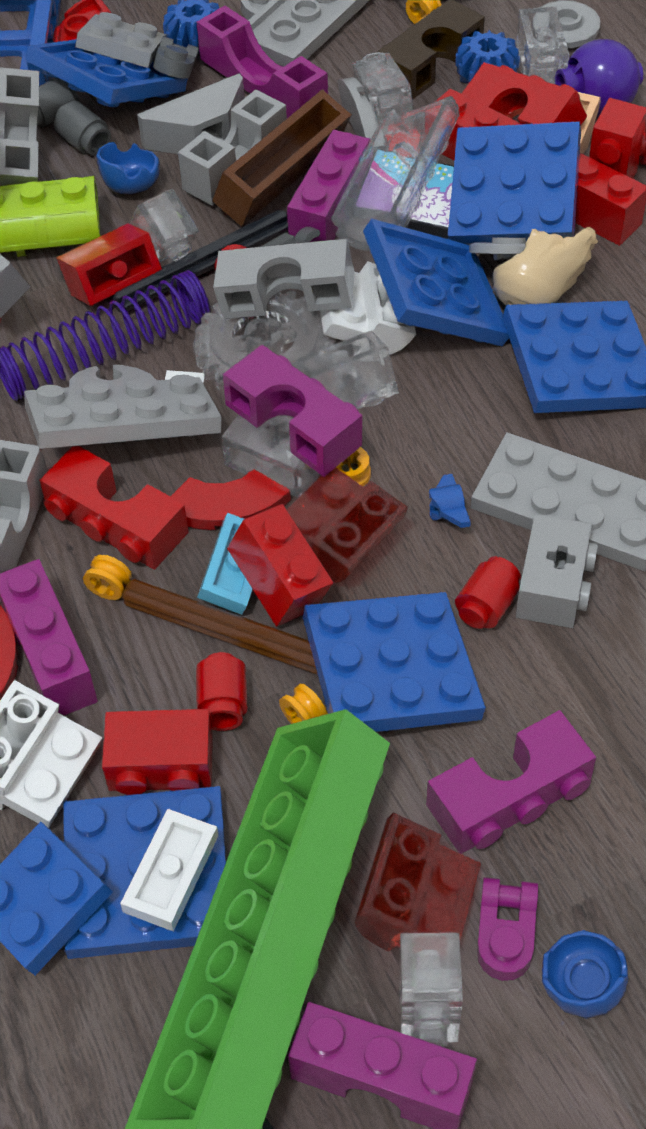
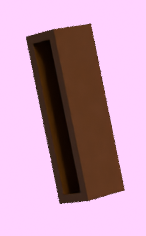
[212,89,352,227]

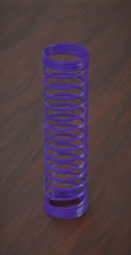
[0,270,211,401]

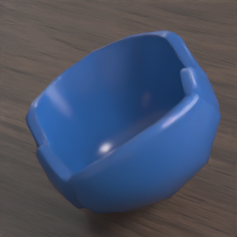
[96,142,160,194]
[542,930,629,1019]

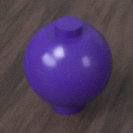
[555,39,643,118]

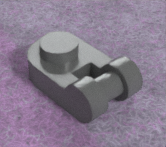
[153,36,199,79]

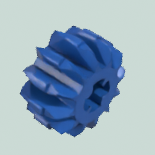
[163,0,219,55]
[455,30,520,83]

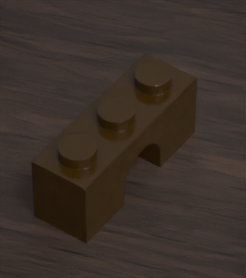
[376,0,485,101]

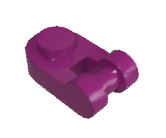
[477,877,538,981]

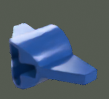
[429,474,471,528]

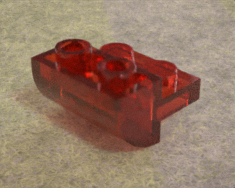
[287,467,408,583]
[355,813,481,968]

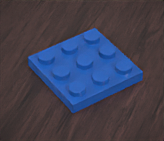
[26,39,188,107]
[448,122,581,244]
[363,218,509,346]
[503,301,646,413]
[303,592,486,732]
[64,786,226,959]

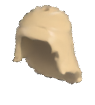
[492,227,598,305]

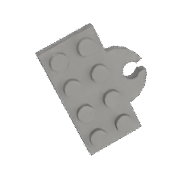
[240,0,369,66]
[24,365,221,449]

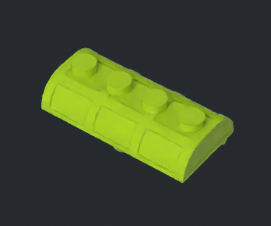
[0,176,100,257]

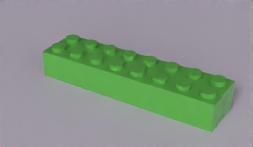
[125,709,390,1129]

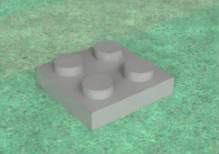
[75,12,166,68]

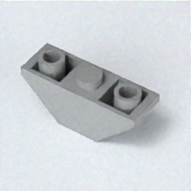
[137,74,244,154]

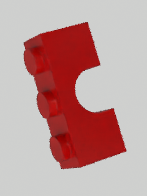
[461,62,587,126]
[39,446,189,570]

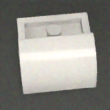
[320,261,416,359]
[0,680,102,828]

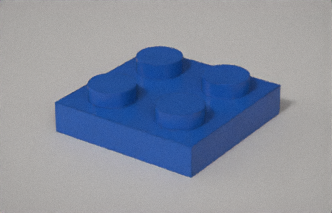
[0,822,113,976]

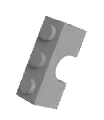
[0,67,39,186]
[178,89,287,206]
[213,239,354,319]
[0,440,48,573]

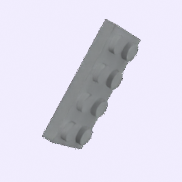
[471,432,646,572]

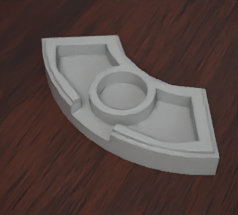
[337,77,382,151]

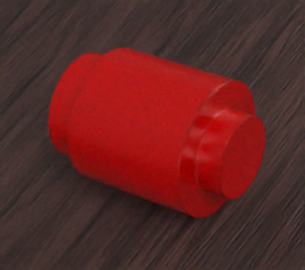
[455,556,521,629]
[196,652,247,731]

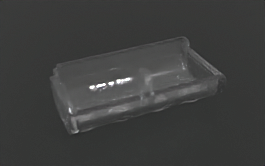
[331,95,460,251]

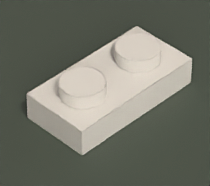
[120,809,218,932]

